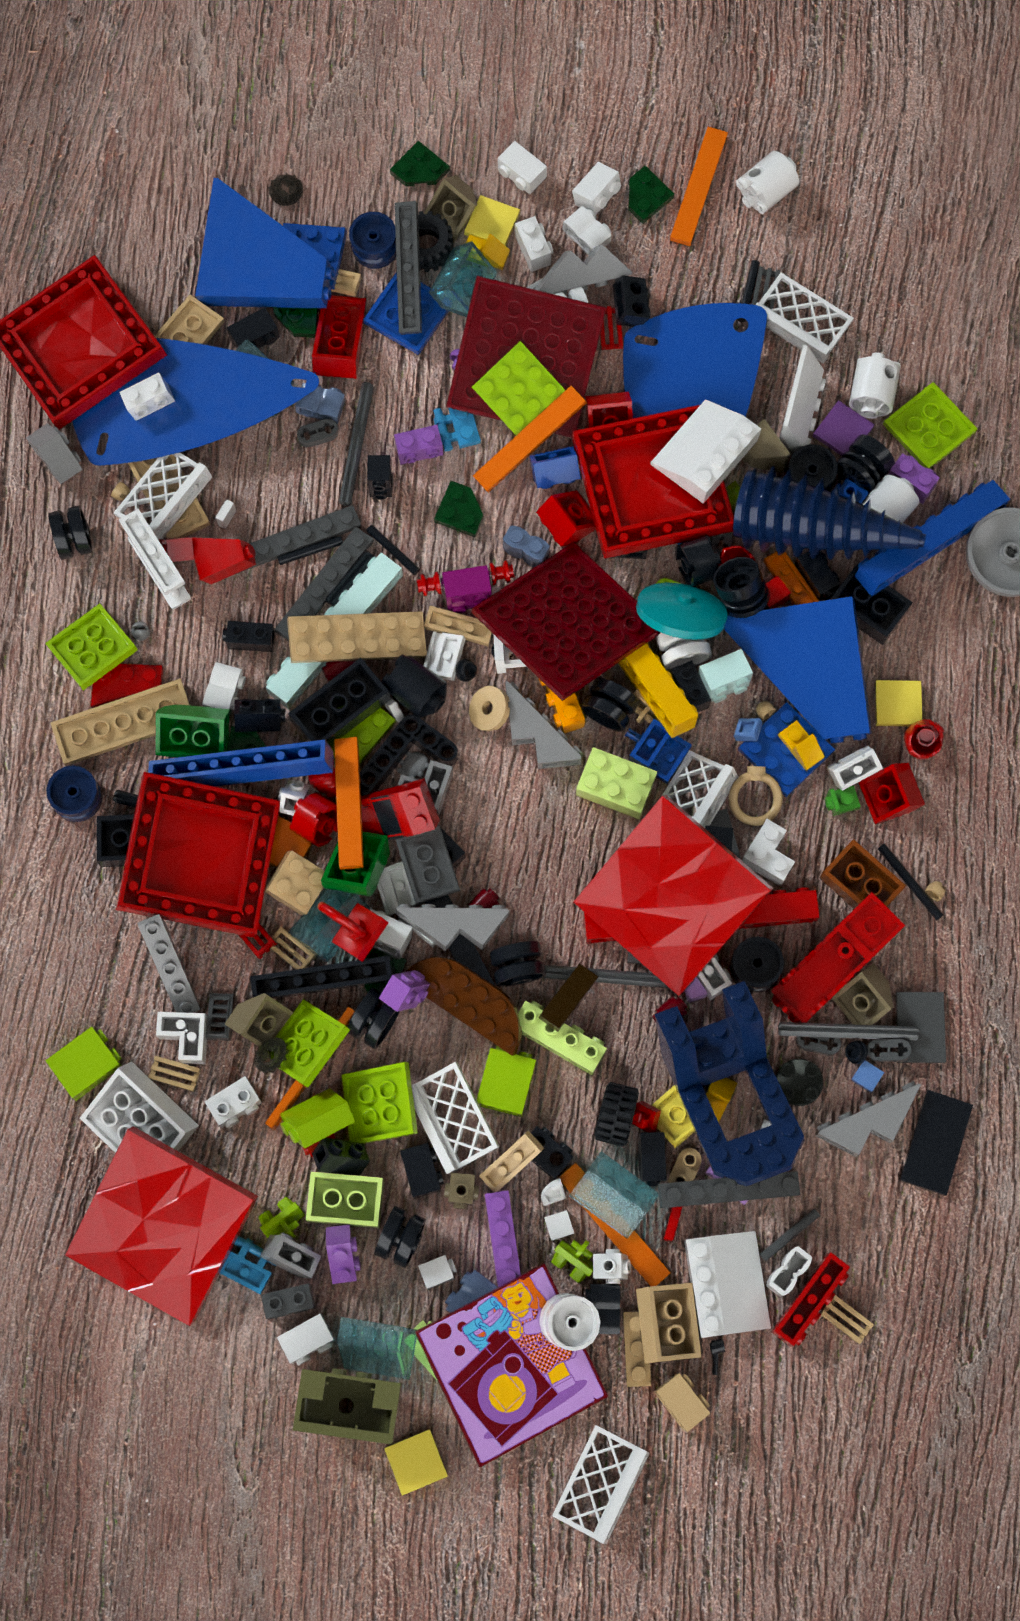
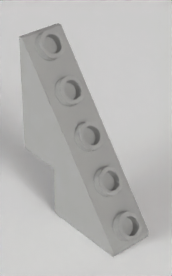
[534,245,633,295]
[505,681,583,769]
[396,904,510,952]
[137,914,200,1013]
[816,1081,921,1157]

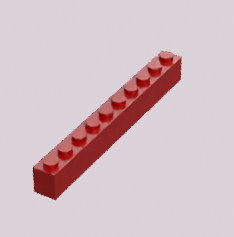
[583,887,819,944]

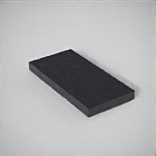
[899,1090,973,1196]

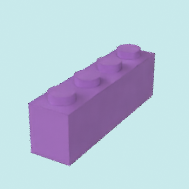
[485,1190,521,1287]

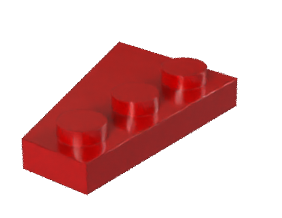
[91,664,163,708]

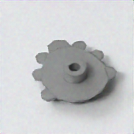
[397,751,429,778]

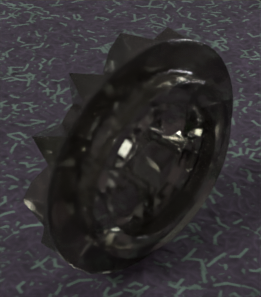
[268,172,303,206]
[255,1037,289,1074]

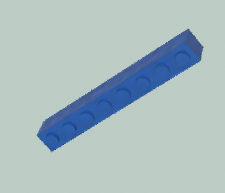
[855,480,1010,596]
[148,740,334,787]

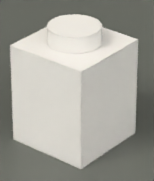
[418,1255,457,1289]

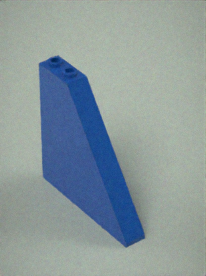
[195,178,334,308]
[724,596,872,744]

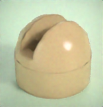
[111,481,130,501]
[756,701,776,721]
[925,881,946,902]

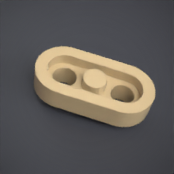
[668,1148,702,1183]

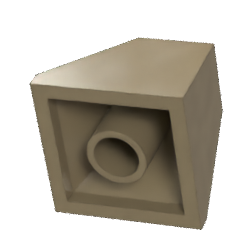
[424,175,477,240]
[742,419,790,473]
[832,963,894,1025]
[225,993,293,1051]

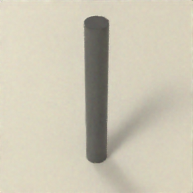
[759,1209,820,1262]

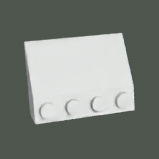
[779,345,826,456]
[650,399,761,504]
[80,1062,199,1153]
[684,1231,771,1339]

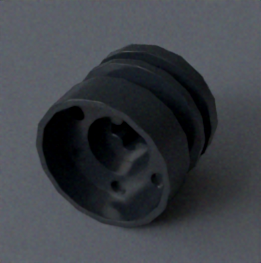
[837,434,895,494]
[713,557,770,618]

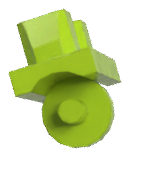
[258,1197,305,1239]
[551,1240,593,1283]

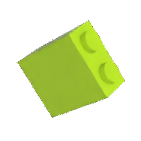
[45,1026,122,1101]
[477,1046,536,1117]
[280,1088,355,1149]

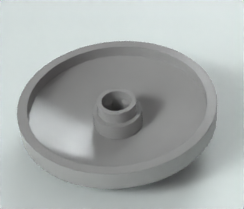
[966,508,1020,597]

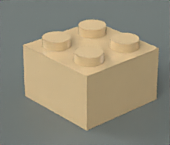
[265,850,325,916]
[654,1373,710,1432]

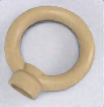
[728,766,783,826]

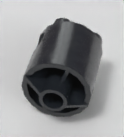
[381,654,447,718]

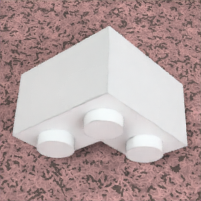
[742,819,795,887]
[156,1012,208,1064]

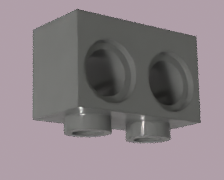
[261,1283,316,1320]

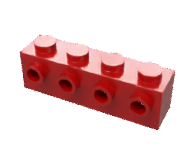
[771,1252,850,1347]

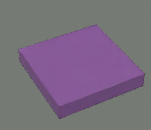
[813,400,875,456]

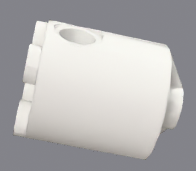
[735,151,799,214]
[849,353,901,419]
[862,475,920,523]

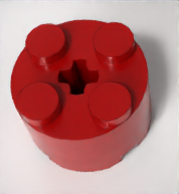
[289,793,338,847]

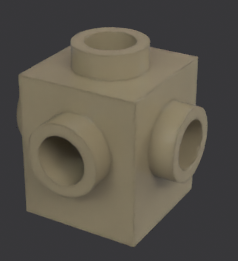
[444,1173,479,1209]

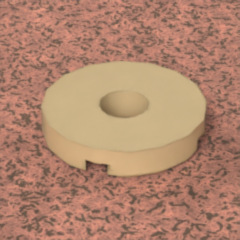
[469,686,510,731]

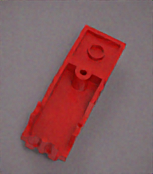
[771,892,906,1023]

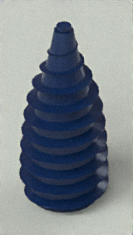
[733,465,926,560]

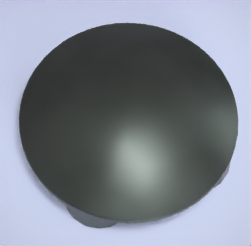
[776,1059,823,1106]

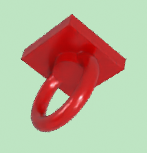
[317,902,389,962]

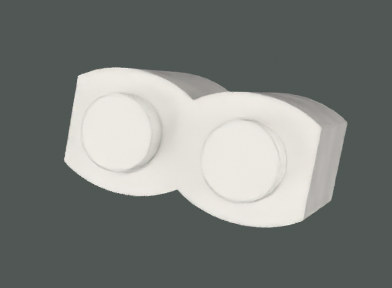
[563,206,612,256]
[202,662,246,715]
[766,1246,812,1297]

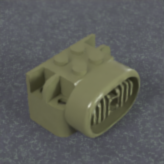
[292,1368,401,1445]

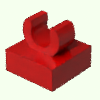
[632,1101,661,1133]

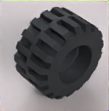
[418,211,454,272]
[595,1082,639,1147]

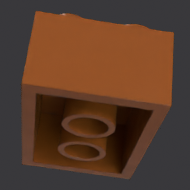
[819,839,906,909]

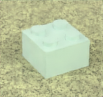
[698,649,753,703]

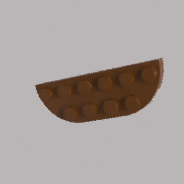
[405,957,522,1056]

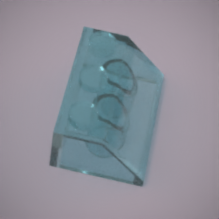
[428,241,497,318]
[288,889,370,963]
[569,1151,659,1239]
[337,1317,417,1380]

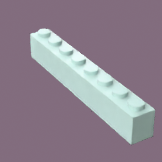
[266,552,403,709]

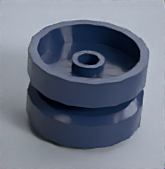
[349,212,396,269]
[46,765,102,822]

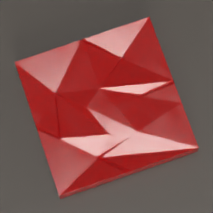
[0,255,167,430]
[572,405,734,559]
[115,772,280,938]
[573,795,773,996]
[65,1126,258,1326]

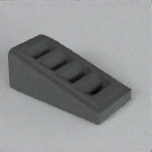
[206,993,234,1041]

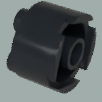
[675,535,721,587]

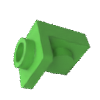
[825,785,861,816]

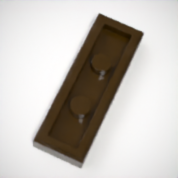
[539,963,599,1032]

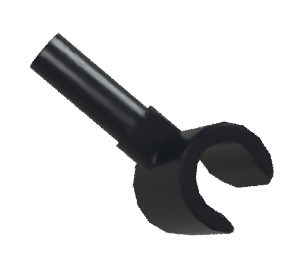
[710,1339,725,1375]

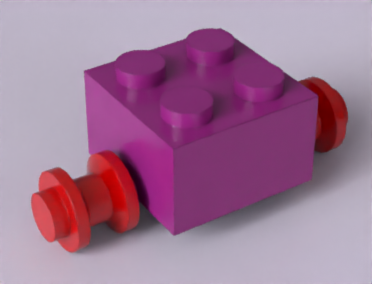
[417,560,514,614]

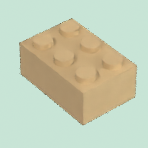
[636,1283,701,1364]

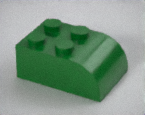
[155,705,230,757]
[321,831,390,897]

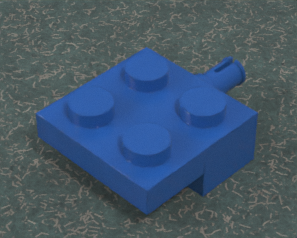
[625,719,692,784]

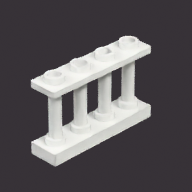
[119,509,191,610]

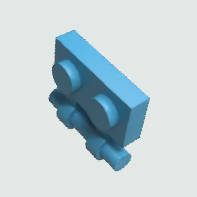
[433,408,481,451]
[220,1236,276,1295]

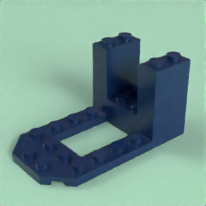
[655,981,805,1187]

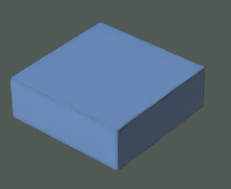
[734,718,763,741]
[851,1060,884,1093]

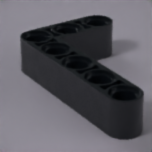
[360,715,458,796]

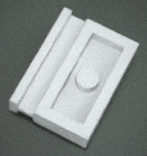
[423,631,466,681]
[377,861,420,916]

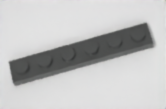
[395,201,422,335]
[236,505,361,574]
[274,526,374,641]
[657,1171,800,1208]

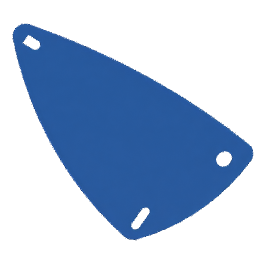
[623,303,767,545]
[72,338,319,466]

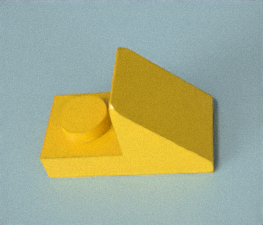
[462,234,510,270]
[778,720,825,771]
[706,1078,737,1122]

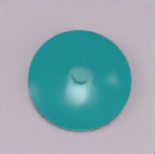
[636,583,728,640]

